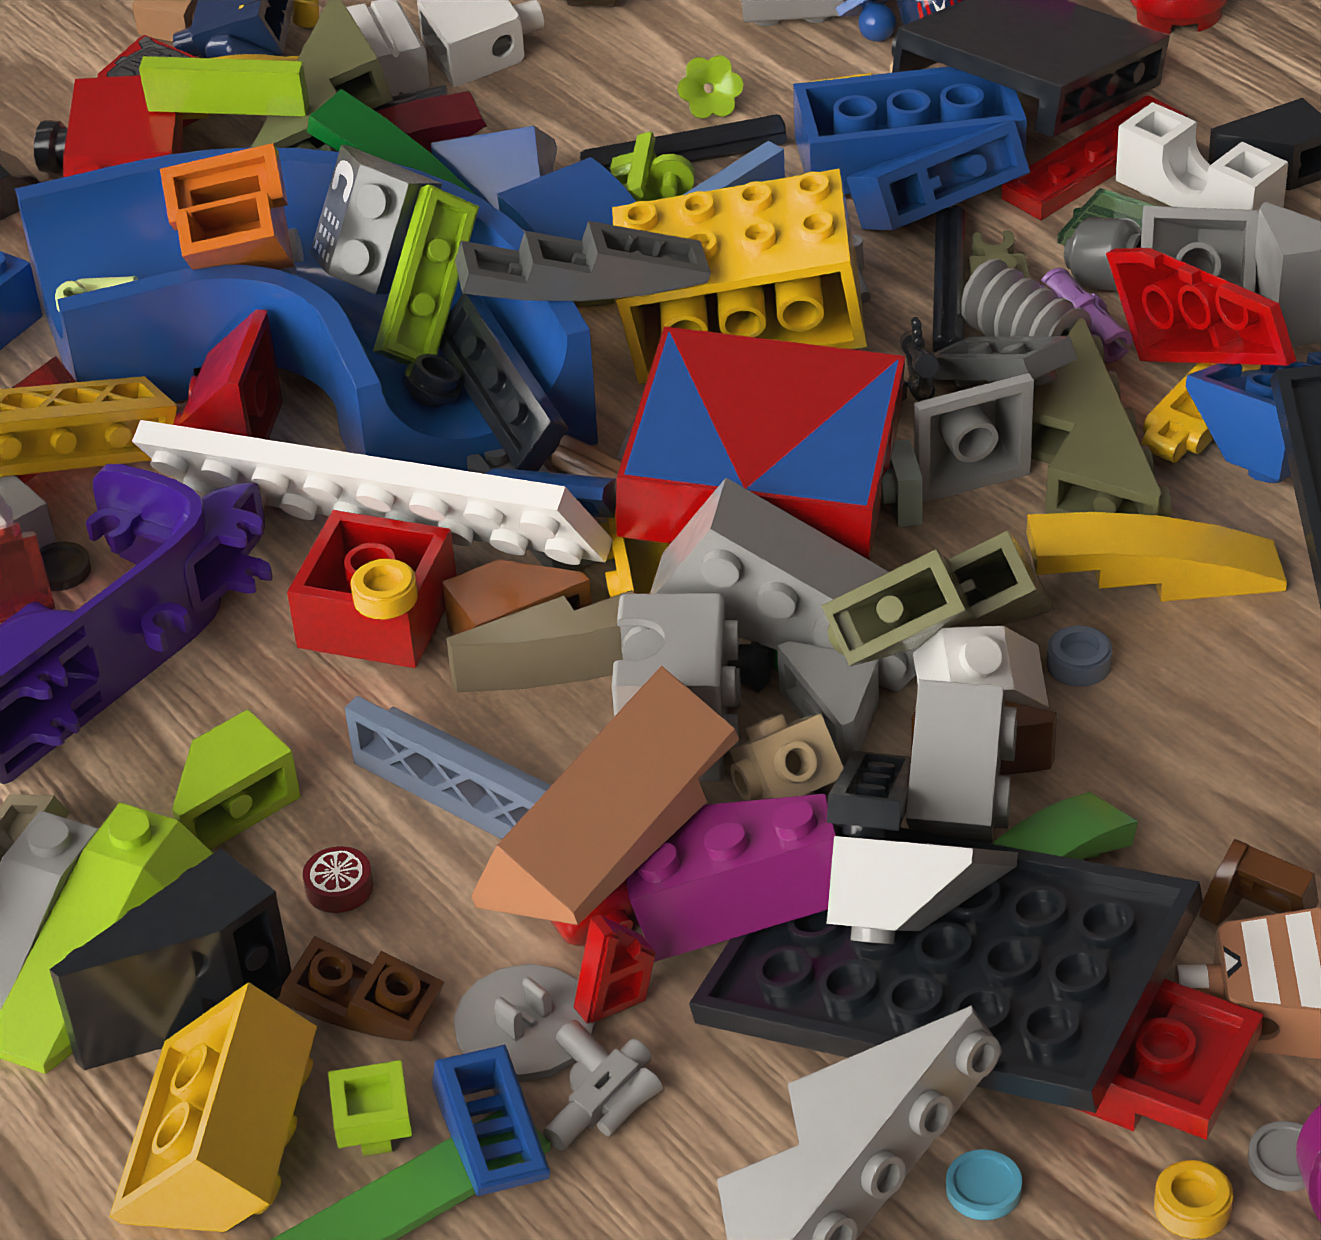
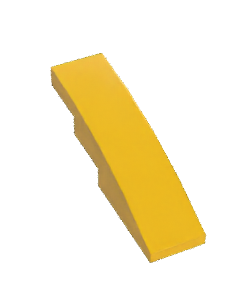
[1026,512,1287,602]

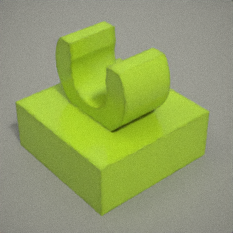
[328,1060,412,1157]

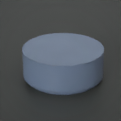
[1047,625,1113,686]

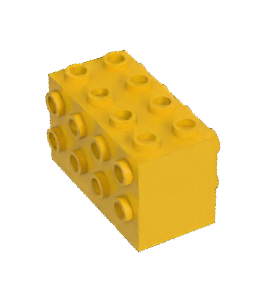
[612,168,867,384]

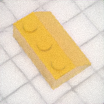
[109,982,317,1232]

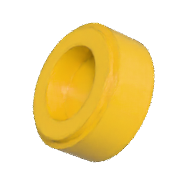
[351,559,418,619]
[1154,1160,1233,1239]

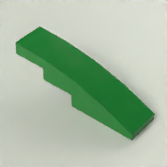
[307,89,475,195]

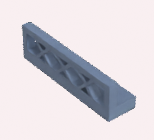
[344,696,551,839]

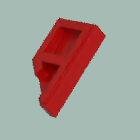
[573,915,656,1024]

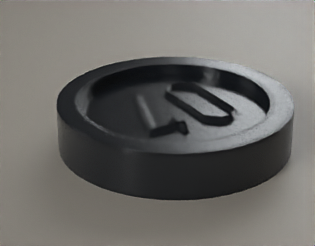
[28,541,91,591]

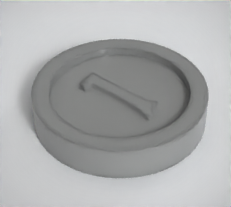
[1248,1121,1306,1191]

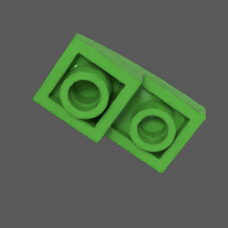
[992,792,1138,860]

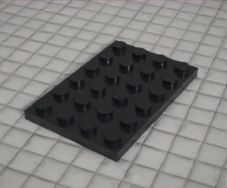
[689,824,1203,1113]

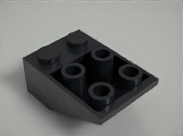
[49,848,292,1070]

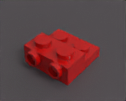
[1073,979,1264,1140]

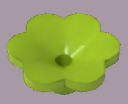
[677,55,743,119]

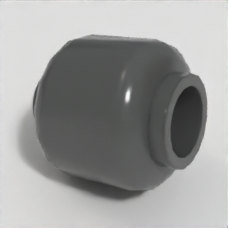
[1064,217,1142,291]

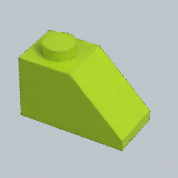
[172,709,301,850]

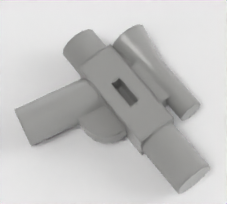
[543,1020,663,1151]

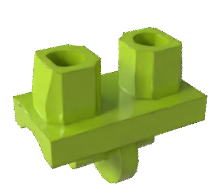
[610,131,695,202]

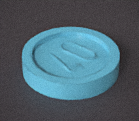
[946,1149,1022,1220]

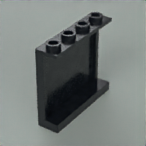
[891,0,1170,138]

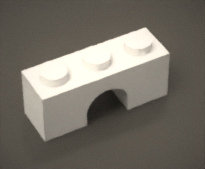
[1116,102,1288,210]

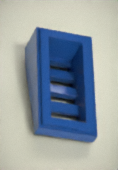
[432,1044,550,1196]

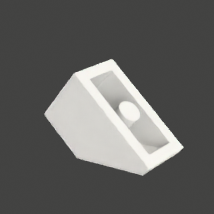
[913,626,1049,710]

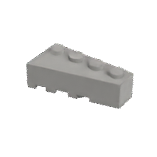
[650,478,918,693]

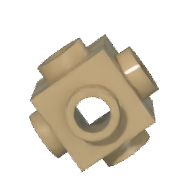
[729,713,843,801]

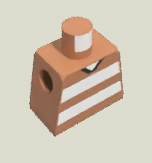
[1174,907,1321,1059]

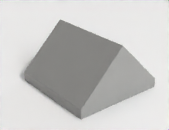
[1255,202,1321,346]

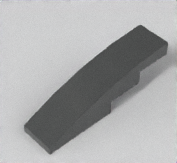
[455,221,711,301]

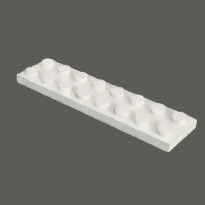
[132,420,613,565]

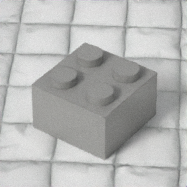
[906,679,1017,844]

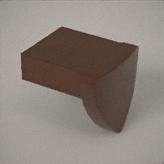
[1199,838,1319,925]

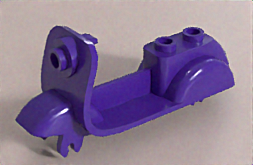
[0,464,273,784]

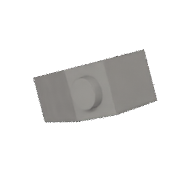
[0,810,98,1010]

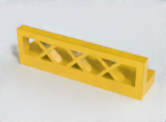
[0,376,177,477]

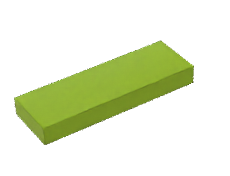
[139,56,310,117]
[373,184,479,366]

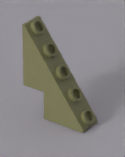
[251,0,393,150]
[1031,318,1172,517]
[821,530,1055,667]

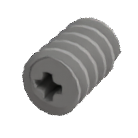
[961,258,1092,336]

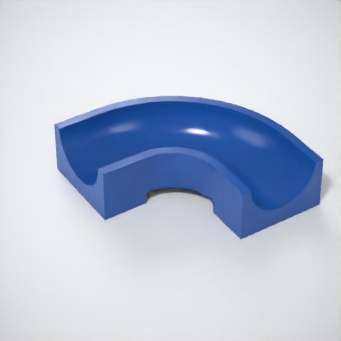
[15,147,598,471]

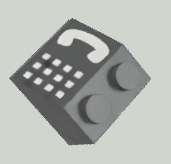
[310,145,442,295]

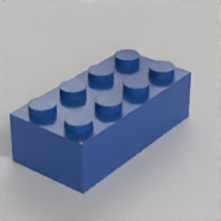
[793,66,1027,195]

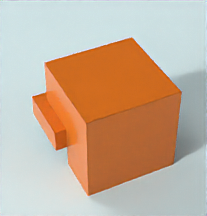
[160,143,295,270]

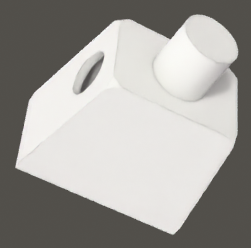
[417,0,544,87]

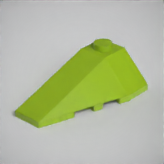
[0,802,213,1074]

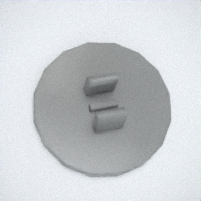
[453,964,597,1082]

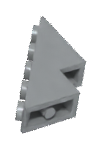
[717,1006,1003,1240]

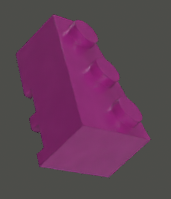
[626,794,840,962]

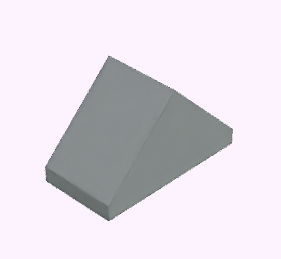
[777,641,879,768]

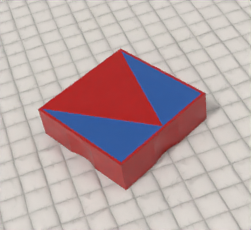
[616,326,905,560]

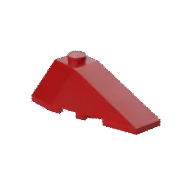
[1106,248,1297,366]

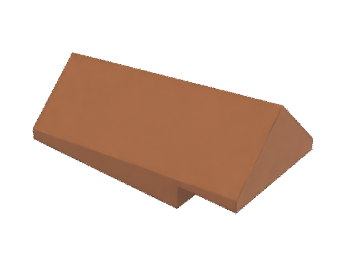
[471,665,739,925]

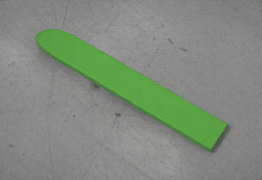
[271,1110,551,1240]

